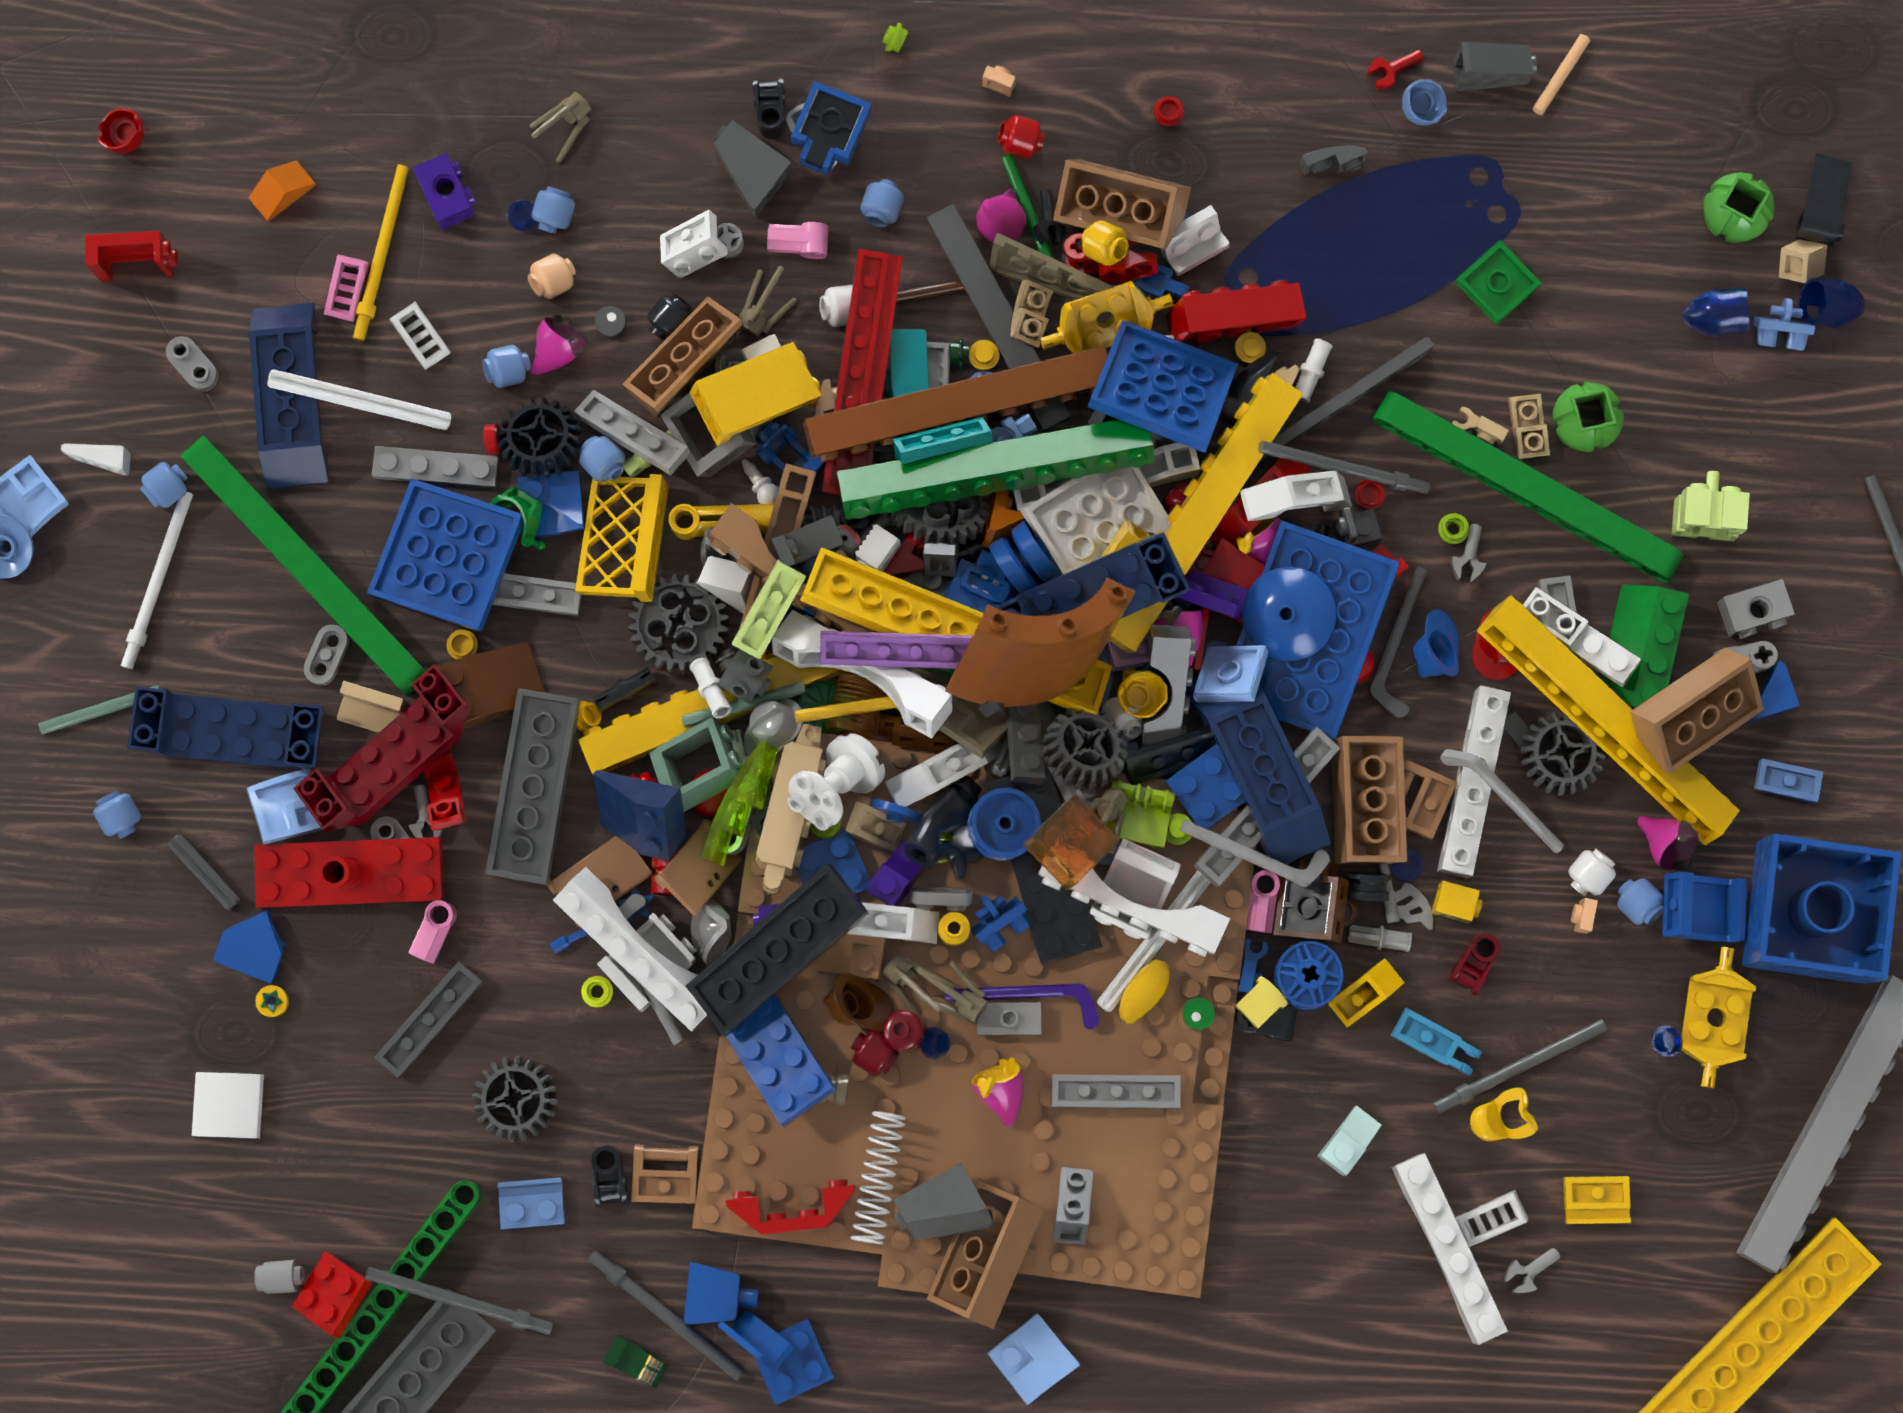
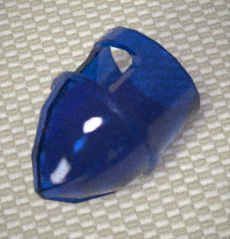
[1798,278,1865,328]
[1682,286,1749,337]

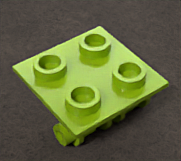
[1103,780,1175,849]

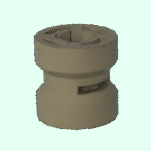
[819,1072,849,1106]

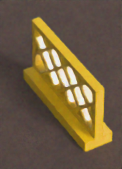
[575,474,669,602]

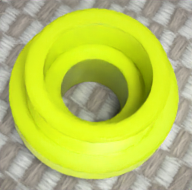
[581,976,613,1008]

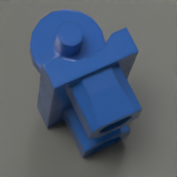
[970,895,1031,952]

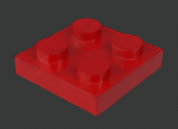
[291,1251,373,1339]

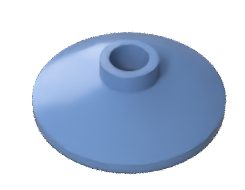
[0,516,34,579]

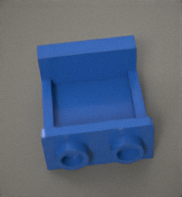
[1663,872,1748,943]

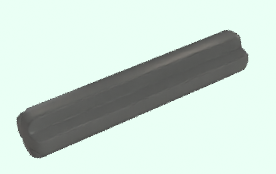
[168,834,241,911]

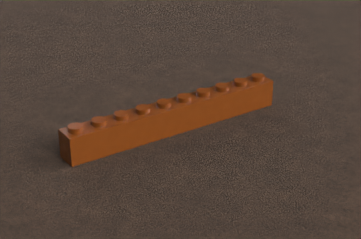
[802,346,1108,462]

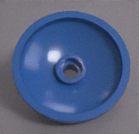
[1242,567,1337,661]

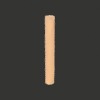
[1532,34,1590,115]

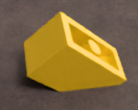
[1328,958,1405,1028]

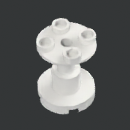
[787,733,885,831]

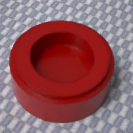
[483,424,502,455]

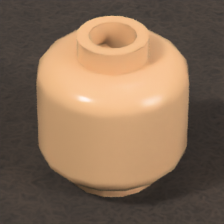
[528,253,576,299]

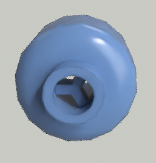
[860,179,904,227]
[531,186,575,234]
[482,344,531,388]
[579,436,625,482]
[140,462,188,508]
[93,790,141,839]
[1617,878,1664,925]

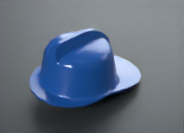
[1413,610,1459,678]

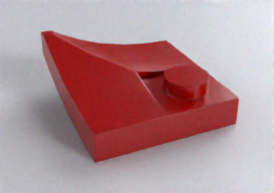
[1202,538,1265,626]

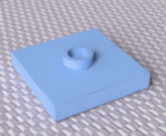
[1193,645,1269,702]

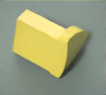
[1235,976,1288,1028]

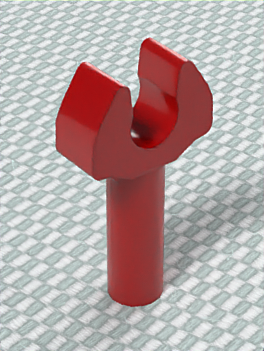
[1367,50,1424,90]

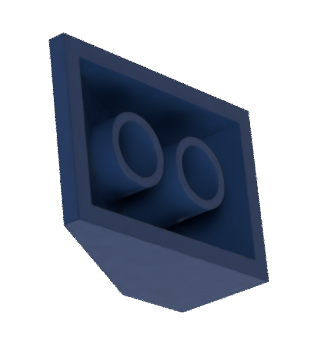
[594,770,687,861]

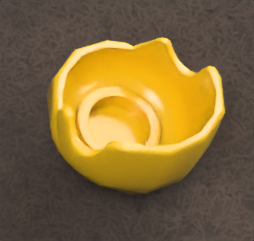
[1117,671,1168,719]

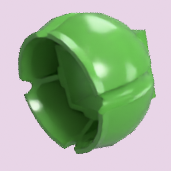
[1703,172,1775,243]
[1552,382,1624,452]

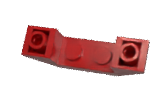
[1208,447,1311,548]
[423,748,468,831]
[725,1179,855,1235]

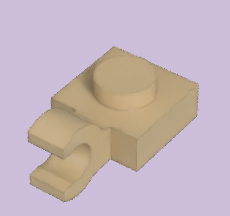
[1452,407,1509,448]

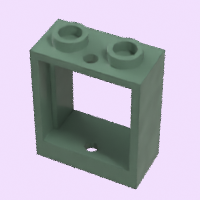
[649,717,744,812]

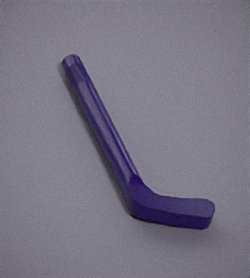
[945,983,1099,1029]

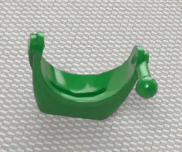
[490,487,546,551]

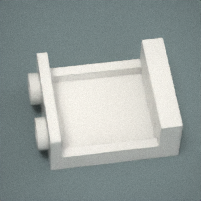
[1089,838,1181,939]
[597,913,698,1012]

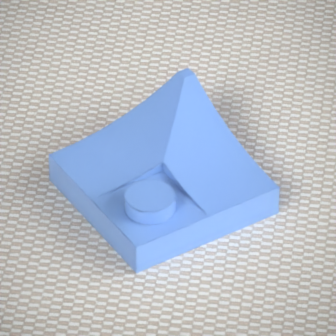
[0,455,69,537]
[247,769,322,845]
[987,1313,1080,1405]

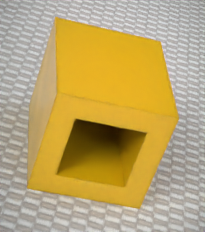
[1432,881,1483,924]

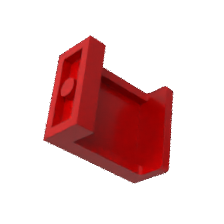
[85,231,178,281]

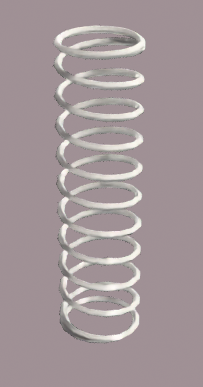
[850,1111,906,1245]

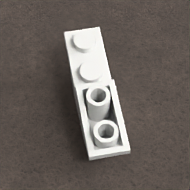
[1523,587,1641,687]

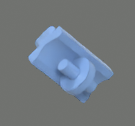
[1753,298,1815,350]
[988,414,1038,444]

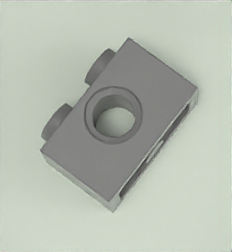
[1717,579,1795,639]

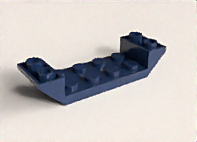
[249,303,330,490]
[995,532,1191,619]
[127,686,324,770]
[1192,687,1331,864]

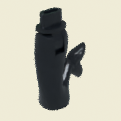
[904,775,984,881]

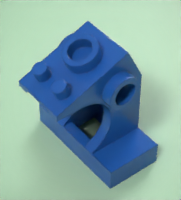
[755,422,826,479]

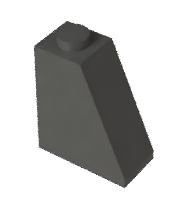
[1453,42,1537,92]
[714,120,793,218]
[894,1163,995,1240]

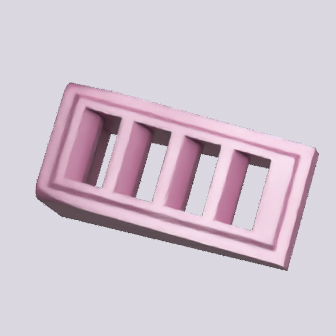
[324,254,371,322]

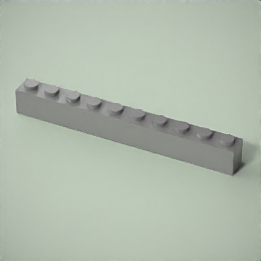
[1736,975,1903,1273]

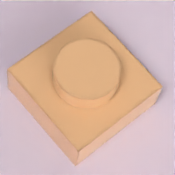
[982,65,1016,97]
[1571,898,1598,934]

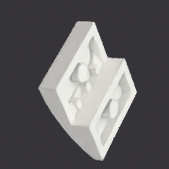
[192,1072,264,1138]

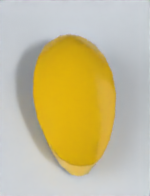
[1119,959,1170,1024]

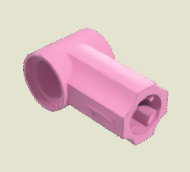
[767,222,829,259]
[1246,870,1280,934]
[408,900,457,964]

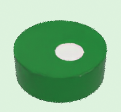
[1182,998,1215,1030]

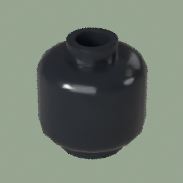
[647,293,692,340]

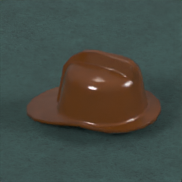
[823,973,894,1031]

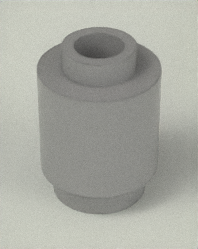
[255,1259,305,1294]

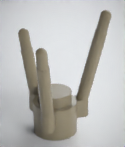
[530,92,591,163]
[738,266,797,337]
[1061,788,1128,853]
[882,954,956,1015]
[917,961,988,1023]

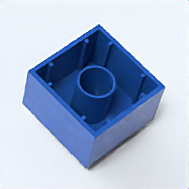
[1742,834,1901,985]

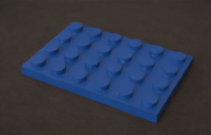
[1236,520,1401,740]

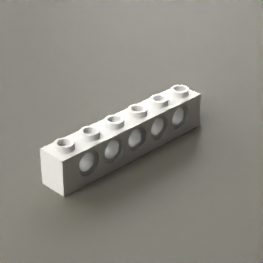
[1437,685,1511,879]

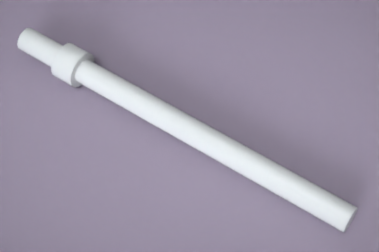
[121,492,193,670]

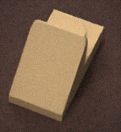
[845,802,907,852]

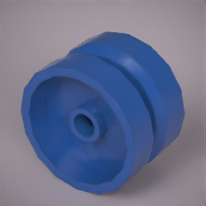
[989,520,1062,594]
[966,787,1041,861]

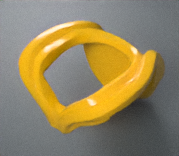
[1470,1087,1538,1141]

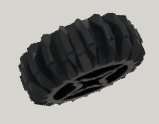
[498,397,582,480]

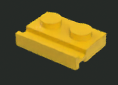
[1563,1176,1631,1224]

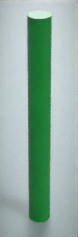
[1001,155,1054,259]

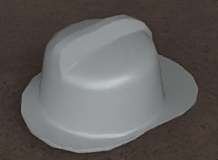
[743,699,803,763]

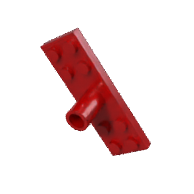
[254,837,444,908]

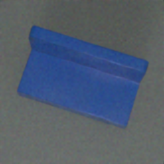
[717,1309,794,1373]

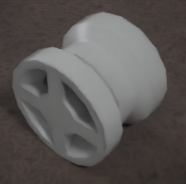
[717,223,744,259]

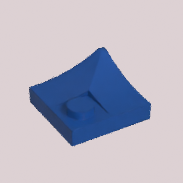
[517,470,584,539]

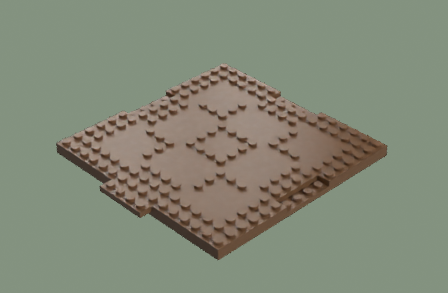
[692,730,1257,1304]

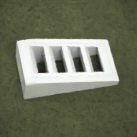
[390,301,451,370]
[61,444,131,476]
[1455,1190,1528,1247]

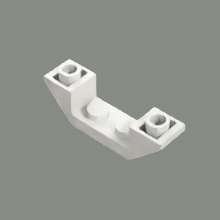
[1240,471,1352,521]
[884,741,1002,807]
[847,903,940,944]

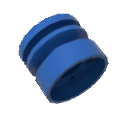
[1272,941,1344,1011]

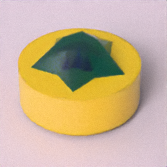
[255,985,289,1018]

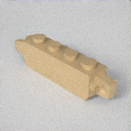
[756,724,827,896]

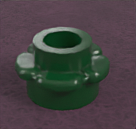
[950,338,969,369]

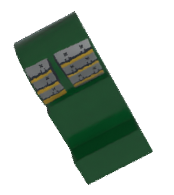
[603,1335,669,1388]

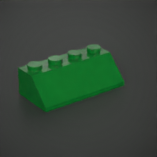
[1600,584,1689,709]

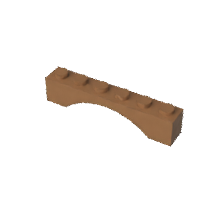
[734,463,816,655]
[707,503,873,632]

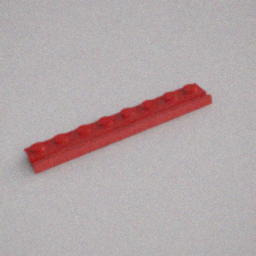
[821,249,903,496]

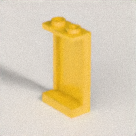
[689,342,822,447]

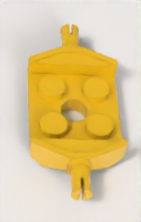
[1040,281,1174,354]
[1680,947,1756,1088]

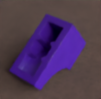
[866,840,924,907]

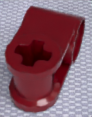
[1448,934,1500,996]

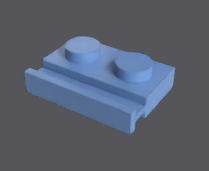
[498,1177,566,1229]

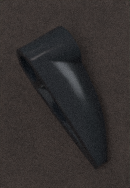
[1218,351,1280,426]

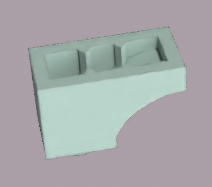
[1317,1105,1382,1176]

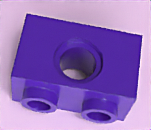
[413,153,476,230]

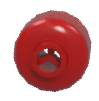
[997,115,1045,159]

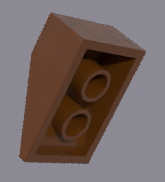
[438,642,546,730]

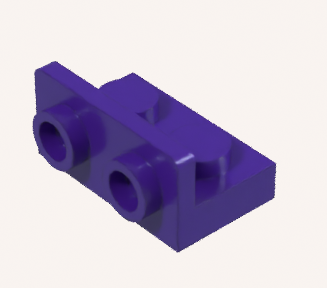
[1177,570,1248,620]

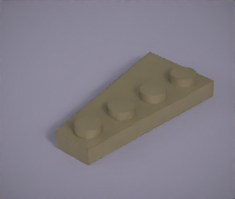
[989,232,1111,300]

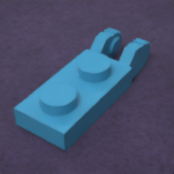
[1390,1008,1482,1076]

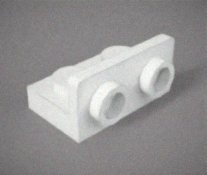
[1161,205,1230,276]
[660,210,728,278]

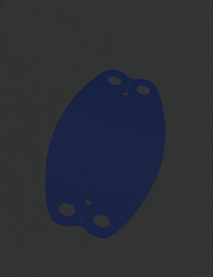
[1224,155,1521,336]

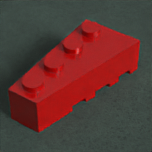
[1166,280,1306,345]

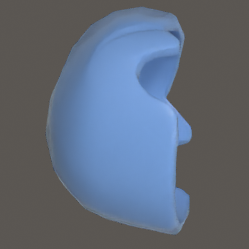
[1402,79,1447,126]

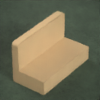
[337,681,408,733]

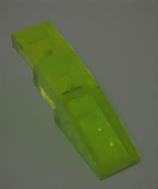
[701,741,778,866]

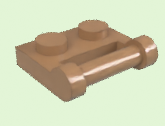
[1404,760,1457,840]
[632,1144,699,1204]

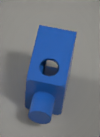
[684,1262,759,1324]

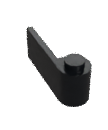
[1795,153,1852,246]

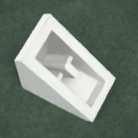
[697,556,755,614]

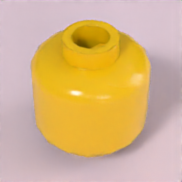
[1082,220,1129,266]

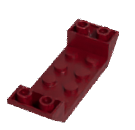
[293,664,469,832]

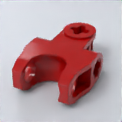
[1064,233,1158,285]

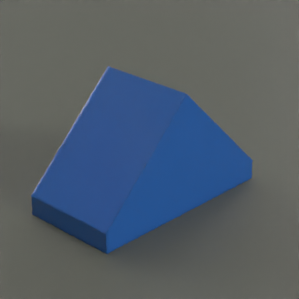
[1748,661,1800,723]

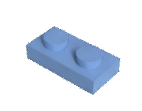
[1754,758,1824,804]

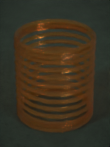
[826,674,885,740]

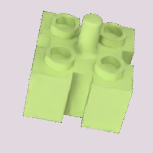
[1672,471,1750,542]

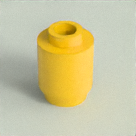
[938,912,970,947]

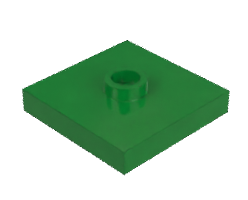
[1454,240,1542,326]

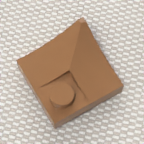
[817,934,888,981]

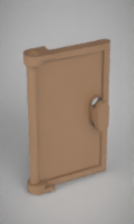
[655,819,742,916]
[547,836,653,927]

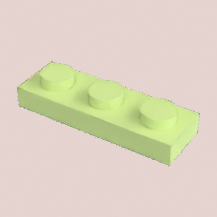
[732,560,806,659]

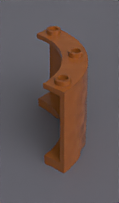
[945,578,1136,707]

